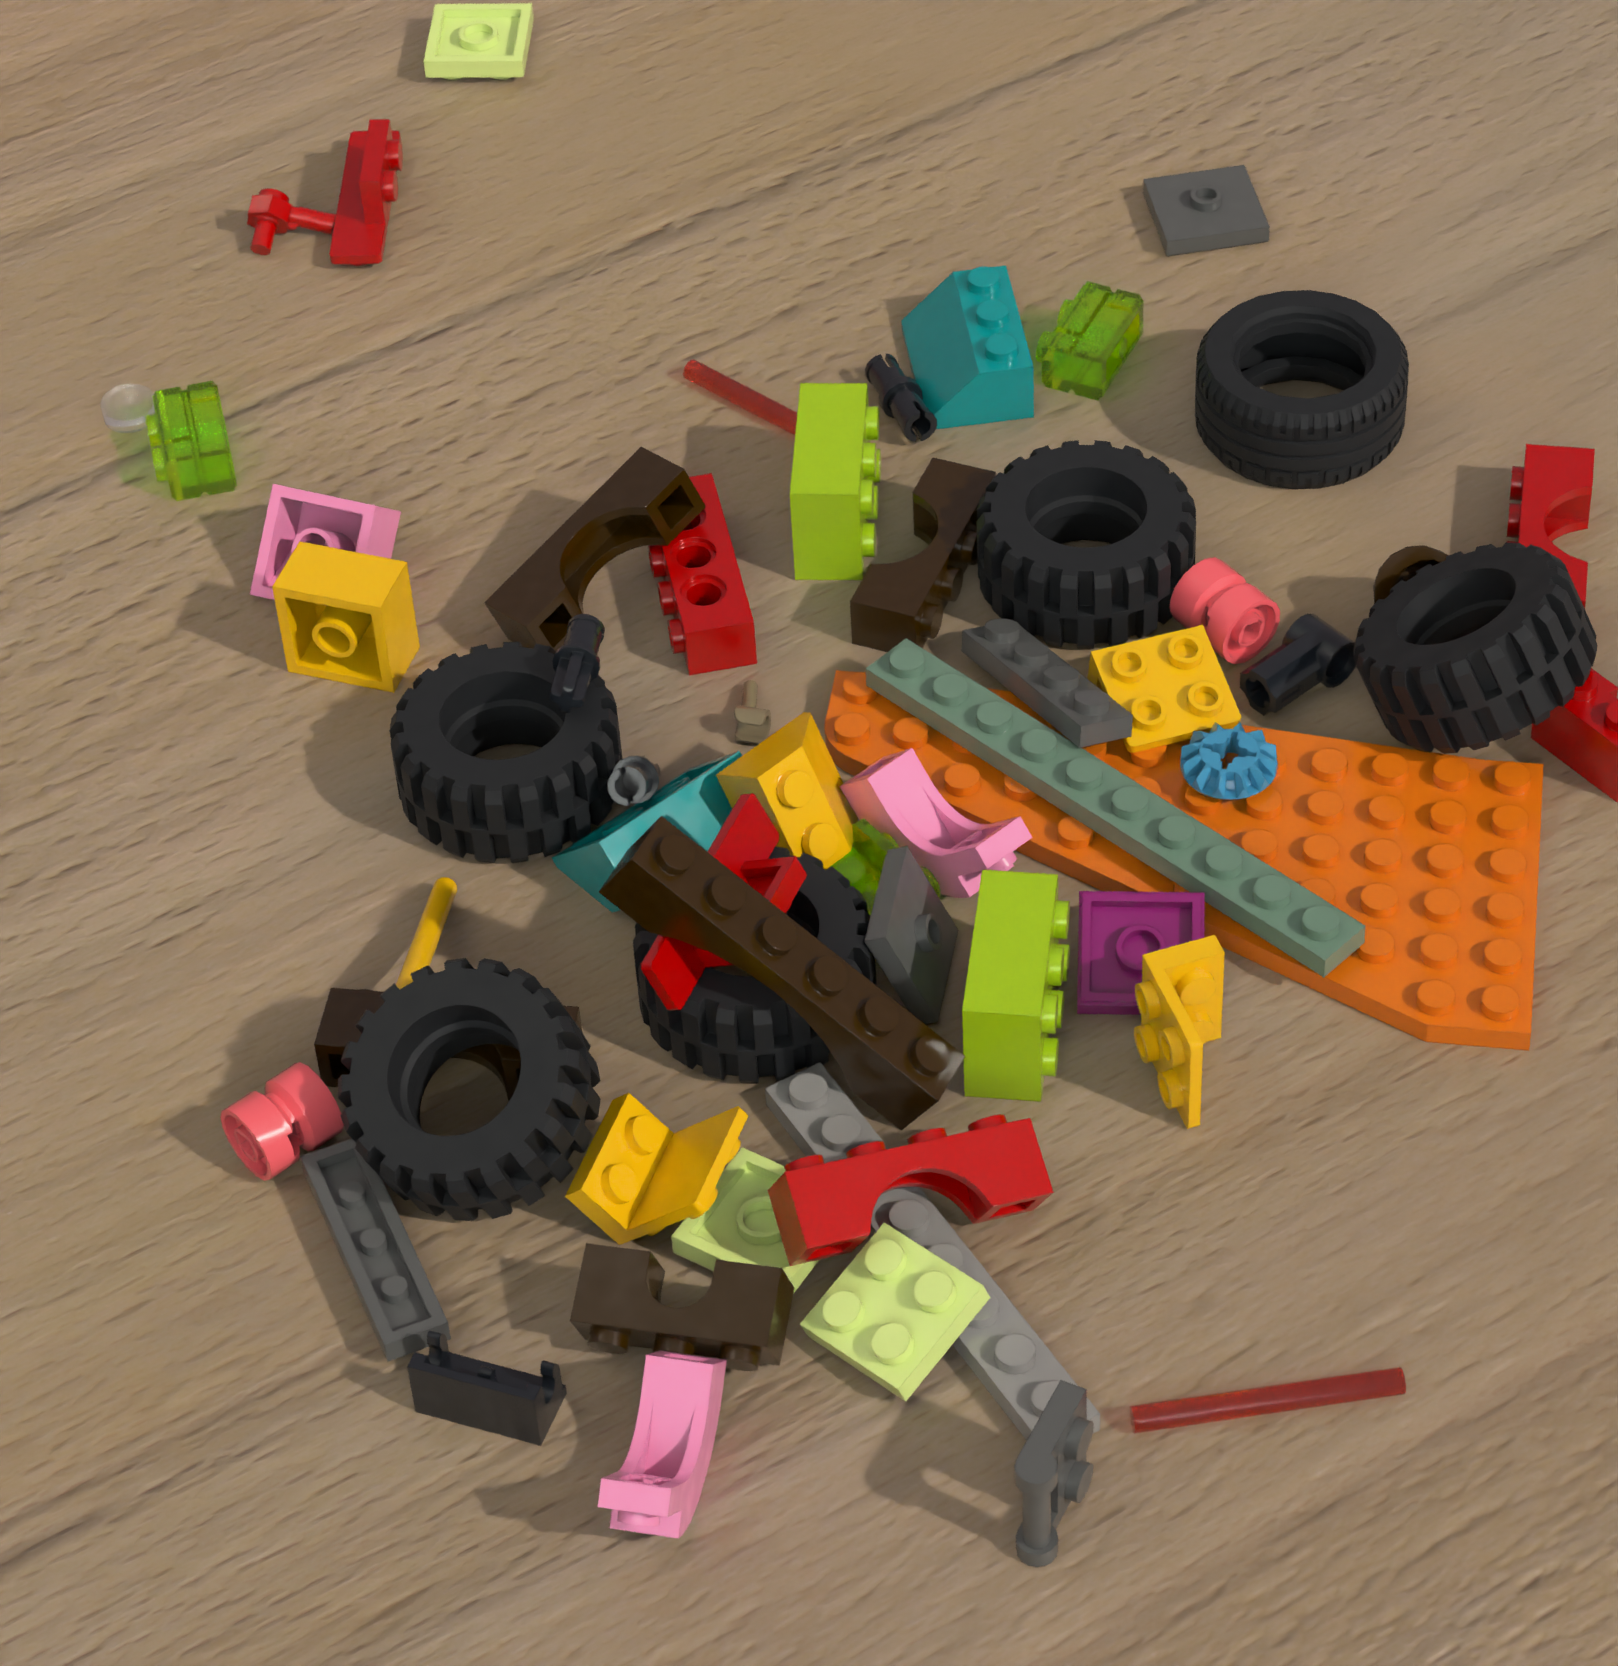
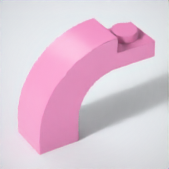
[839,748,1033,898]
[598,1351,727,1538]

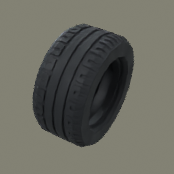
[1195,290,1409,489]

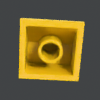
[716,712,858,870]

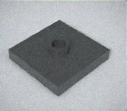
[1143,165,1270,256]
[864,846,959,1024]

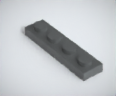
[961,618,1133,748]
[300,1139,451,1362]

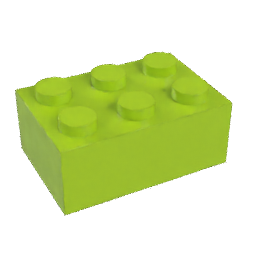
[790,383,881,580]
[962,870,1070,1102]

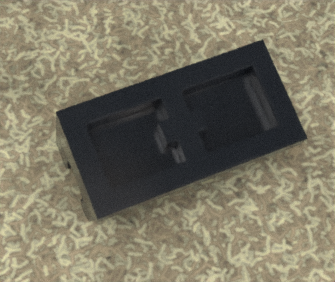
[407,1330,567,1446]

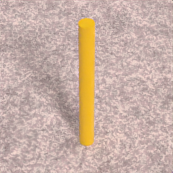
[396,877,457,989]

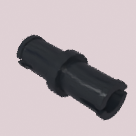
[865,354,937,442]

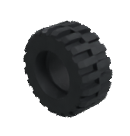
[976,440,1196,649]
[1354,543,1598,754]
[389,642,623,863]
[633,847,877,1083]
[338,958,601,1221]

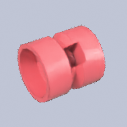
[1170,557,1280,664]
[220,1062,344,1181]

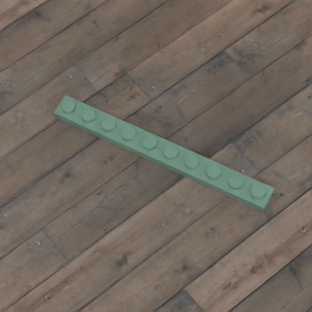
[866,638,1366,977]

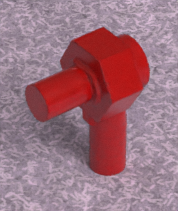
[247,188,336,255]

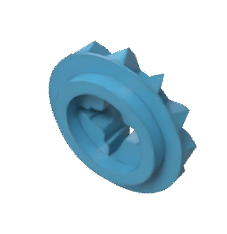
[1180,722,1278,800]

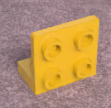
[1087,625,1241,753]
[1134,935,1225,1129]
[565,1093,748,1245]

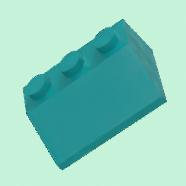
[901,265,1034,429]
[552,751,742,913]

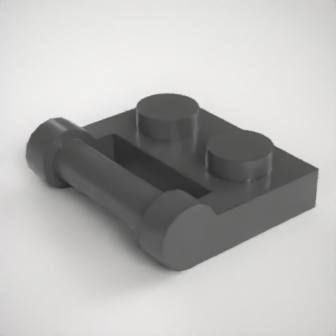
[1015,1380,1094,1567]

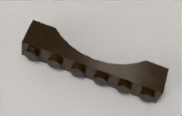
[599,816,965,1131]

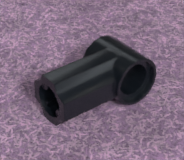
[1240,614,1356,716]

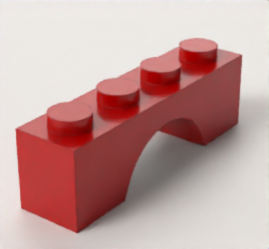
[1506,444,1595,608]
[768,1114,1054,1266]

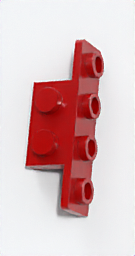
[329,119,403,266]
[641,793,807,1011]

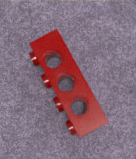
[648,473,757,675]

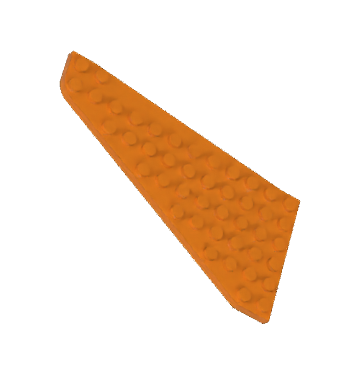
[824,670,1544,1051]

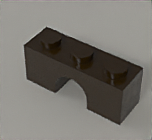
[570,1243,794,1371]

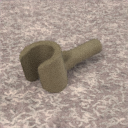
[734,680,771,744]

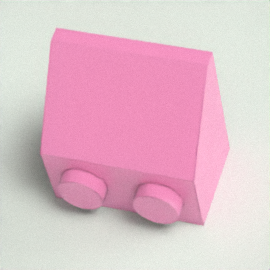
[250,484,401,600]

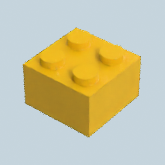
[272,541,420,693]

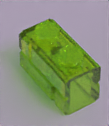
[1036,281,1144,401]
[145,381,237,501]

